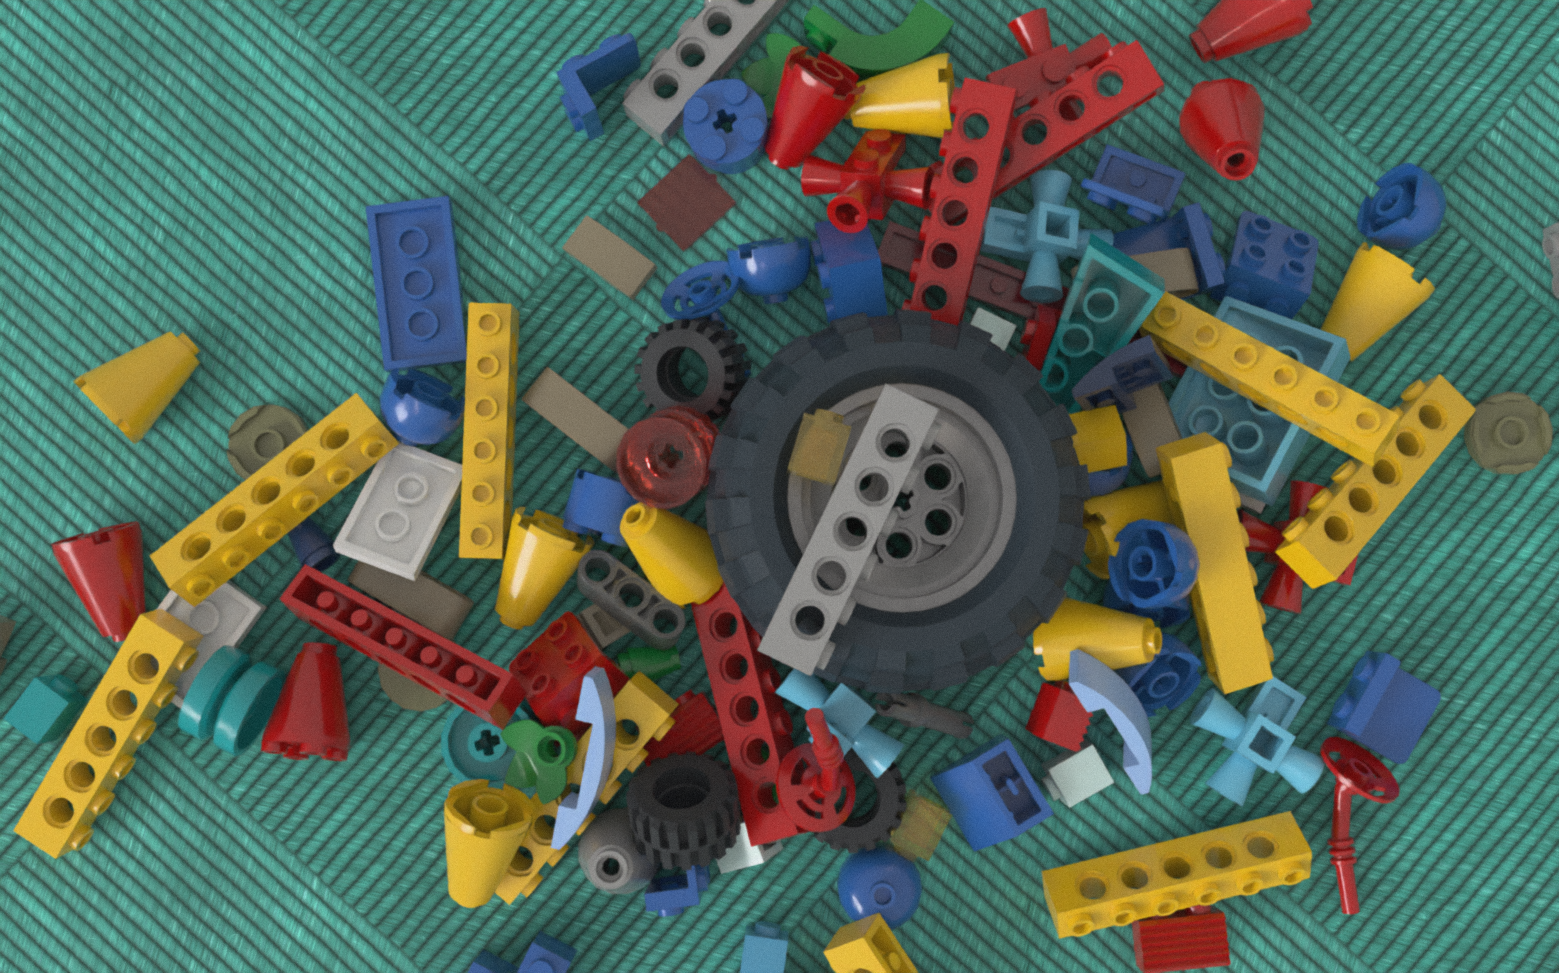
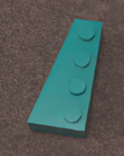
[1039,233,1165,414]

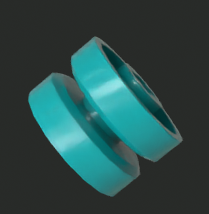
[178,645,286,756]
[441,698,543,789]

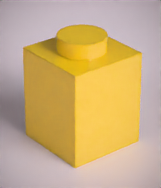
[1069,405,1127,473]

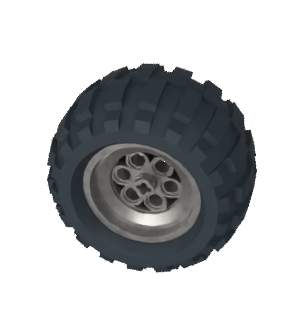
[705,309,1091,694]

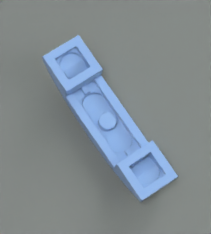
[1069,649,1152,794]
[551,666,616,850]

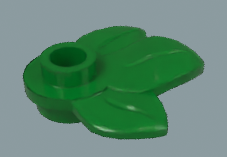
[741,33,801,118]
[500,719,577,805]

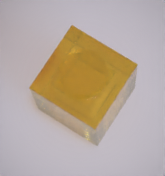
[787,409,852,486]
[889,789,952,862]

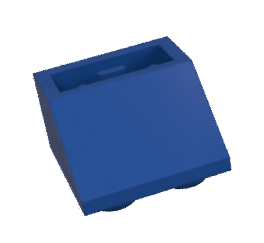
[930,734,1054,852]

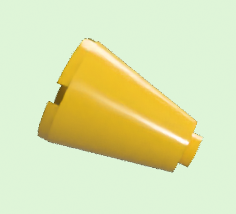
[845,53,955,138]
[1320,242,1435,361]
[73,331,200,444]
[1082,480,1173,579]
[620,501,724,609]
[495,507,595,630]
[1033,597,1162,681]
[444,779,534,908]

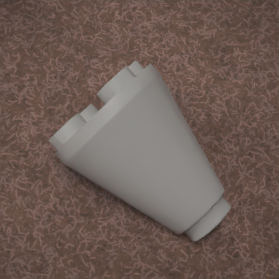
[578,807,661,894]

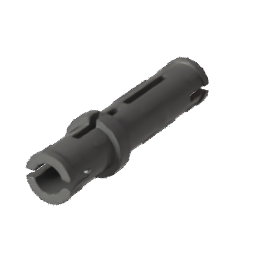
[875,692,974,739]

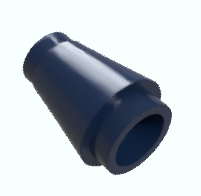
[287,516,340,572]

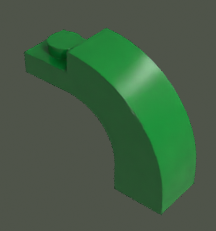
[803,0,954,82]

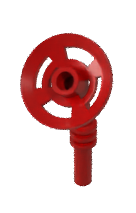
[776,708,855,832]
[1320,737,1400,914]

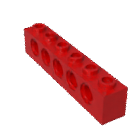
[928,40,1164,225]
[902,78,1019,326]
[279,564,527,730]
[691,582,815,847]

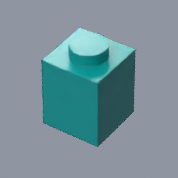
[3,674,88,744]

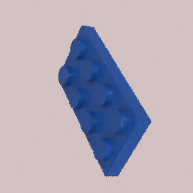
[365,196,467,373]

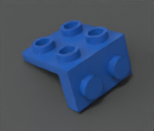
[556,33,641,141]
[1081,144,1187,226]
[1113,202,1226,300]
[1209,211,1319,319]
[1326,651,1441,764]
[644,864,710,917]

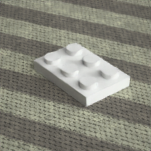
[333,441,462,581]
[151,580,267,708]

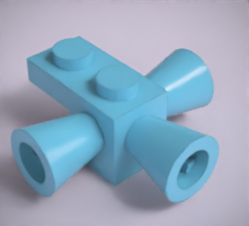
[980,170,1114,303]
[775,668,904,778]
[1190,676,1325,807]

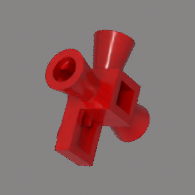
[985,8,1112,121]
[801,129,934,233]
[1237,480,1359,614]

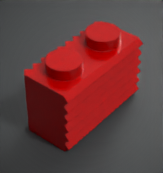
[1025,680,1094,752]
[635,689,724,766]
[1132,905,1231,973]

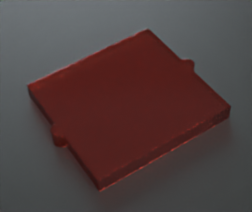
[637,153,736,252]

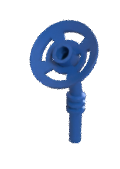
[661,261,751,377]

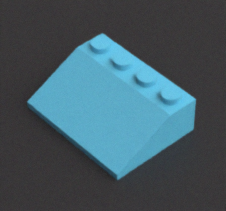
[1169,296,1351,506]

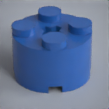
[683,79,770,174]
[562,468,659,547]

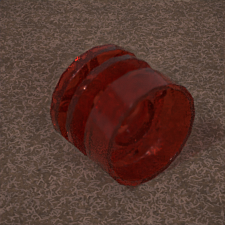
[616,405,720,509]

